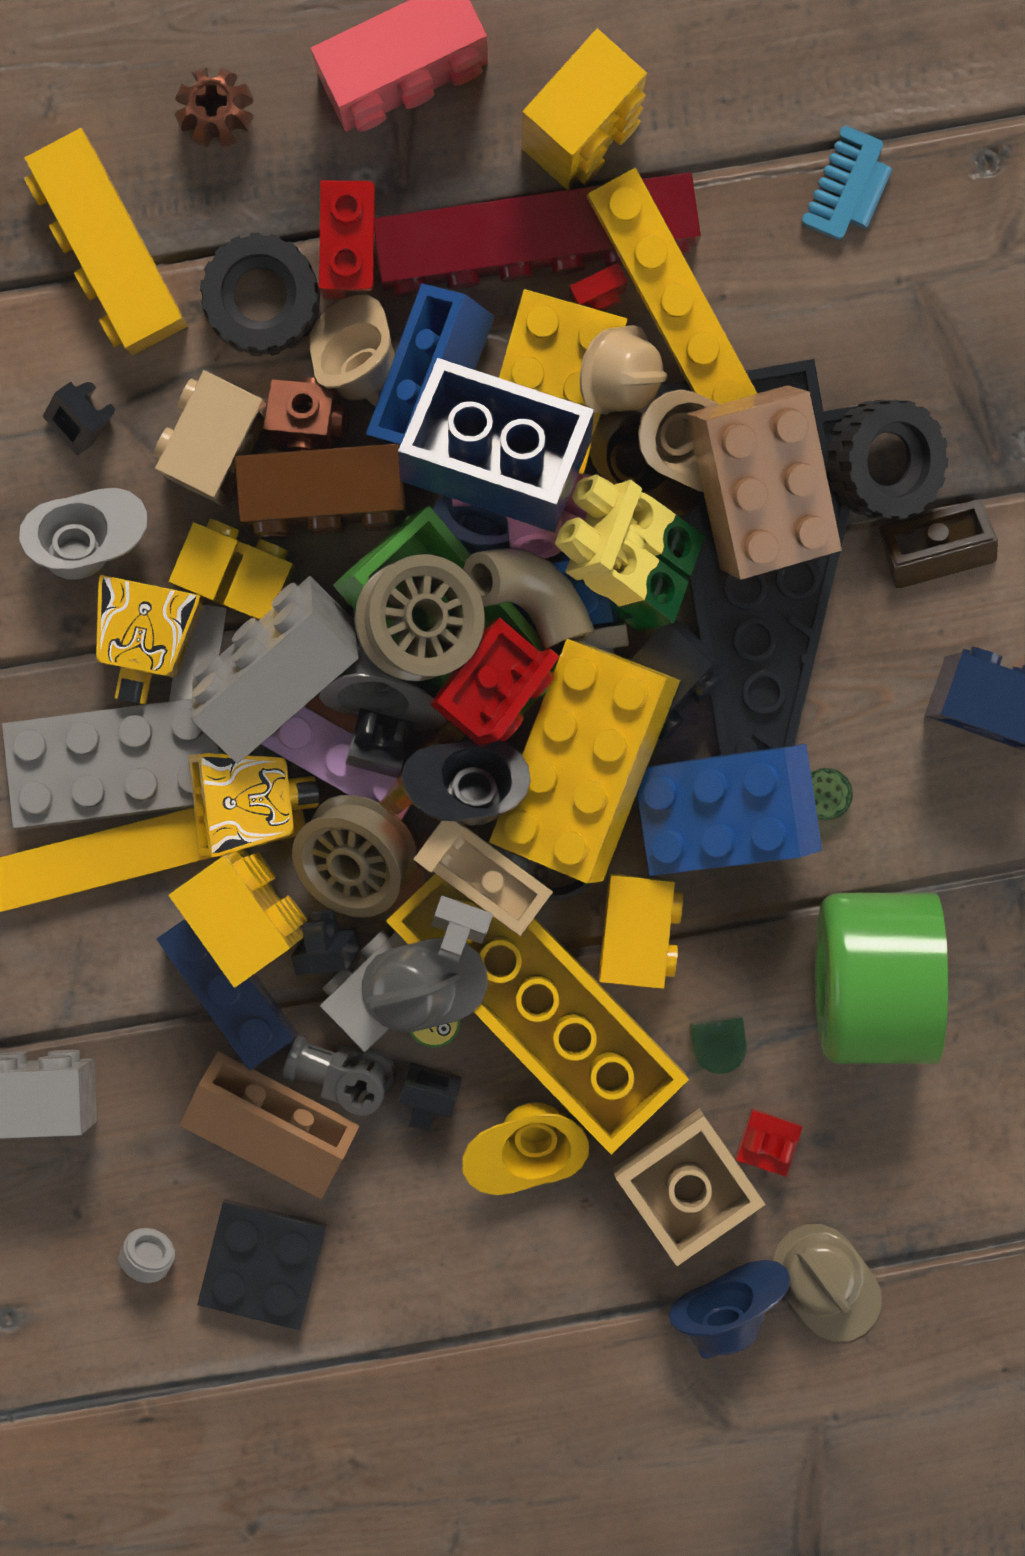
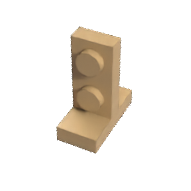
[413,821,553,936]

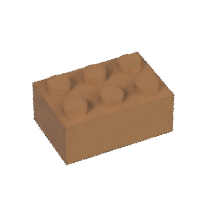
[687,385,842,580]

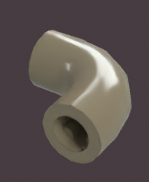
[463,548,595,651]

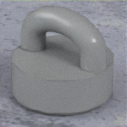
[117,1228,175,1283]

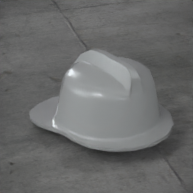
[19,488,148,580]

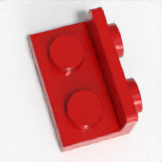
[319,180,375,300]

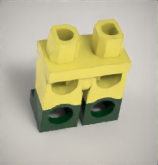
[554,474,705,632]

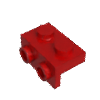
[430,617,559,746]

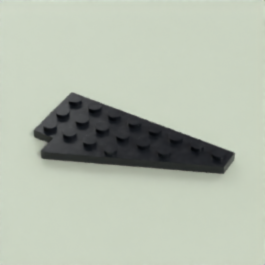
[657,359,859,756]

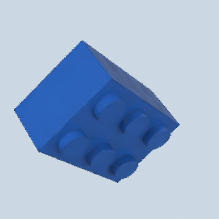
[637,744,822,876]

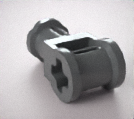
[283,1035,396,1116]

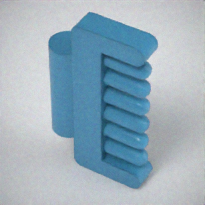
[802,126,892,241]

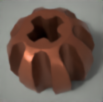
[175,67,254,148]

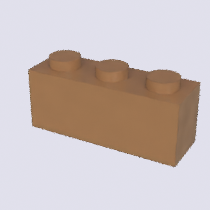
[179,1051,360,1200]

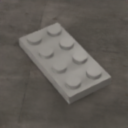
[2,699,221,830]

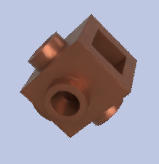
[263,377,348,452]

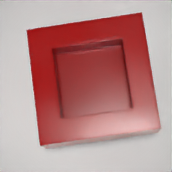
[569,263,628,312]

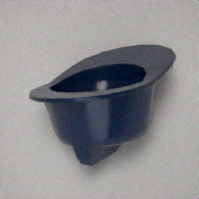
[669,1260,791,1359]

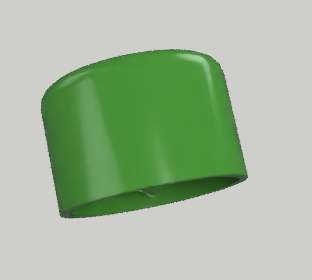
[815,893,948,1064]

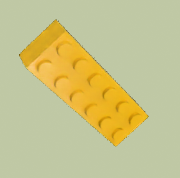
[386,873,689,1154]

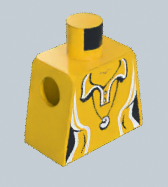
[96,575,206,705]
[188,753,319,857]

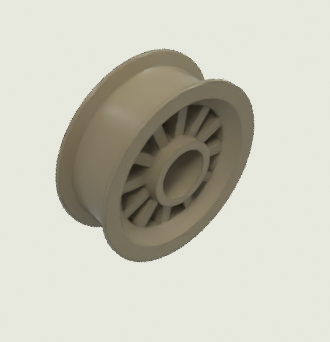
[355,554,485,681]
[292,795,417,917]

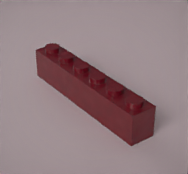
[374,172,701,297]

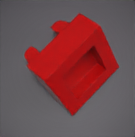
[734,1108,803,1177]

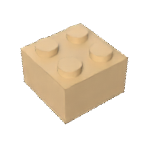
[153,370,267,507]
[613,1108,766,1266]

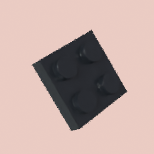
[197,1199,327,1331]

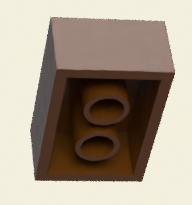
[235,444,408,539]

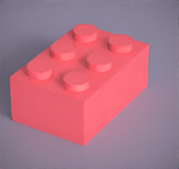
[310,0,488,132]

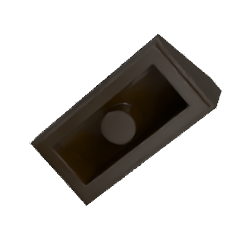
[879,499,998,588]

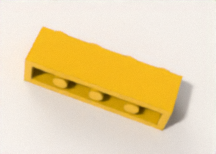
[24,128,188,356]

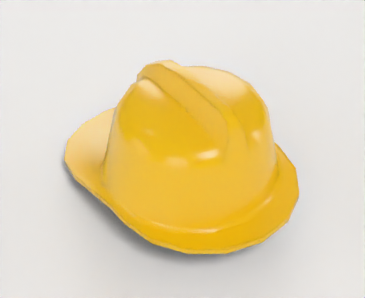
[462,1102,589,1195]

